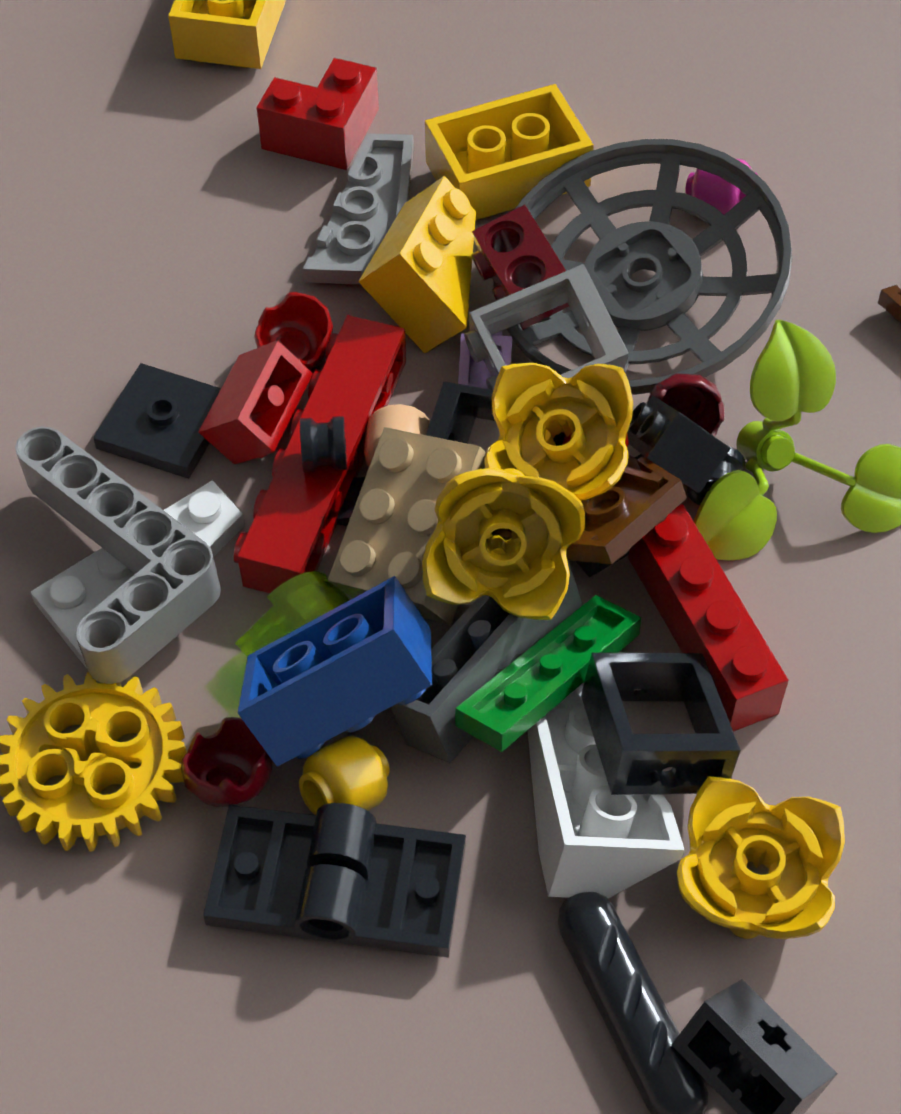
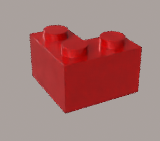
[256,58,379,170]

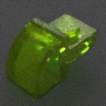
[235,571,351,657]

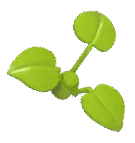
[694,320,901,560]

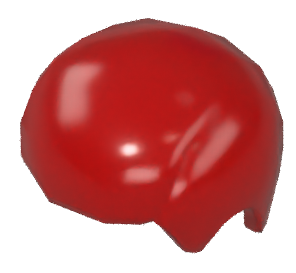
[254,292,333,370]

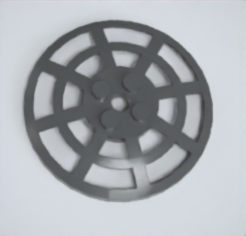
[493,139,792,395]

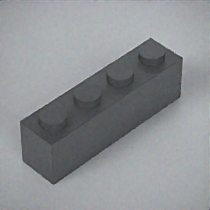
[390,560,583,763]

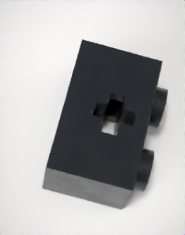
[627,395,731,493]
[671,979,838,1114]

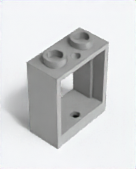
[464,264,629,390]

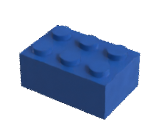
[238,576,432,767]

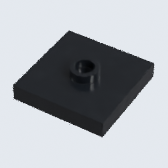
[93,363,221,479]

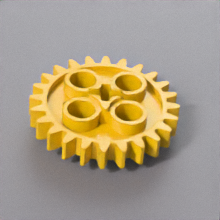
[0,672,187,852]

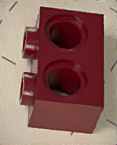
[471,204,569,330]

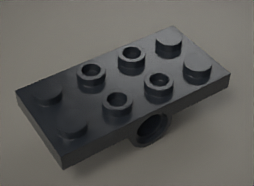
[203,803,466,958]

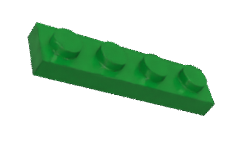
[455,595,641,752]

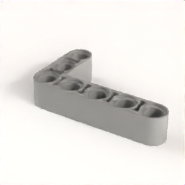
[15,426,221,684]

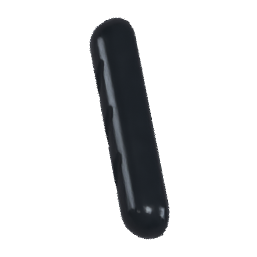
[558,892,709,1114]

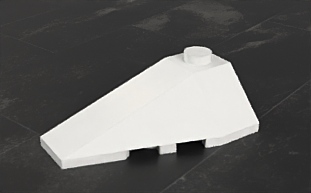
[528,684,684,898]

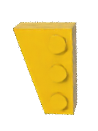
[358,176,476,353]

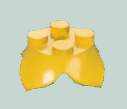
[484,363,633,501]
[422,468,585,620]
[677,777,845,940]

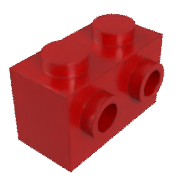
[198,340,313,465]

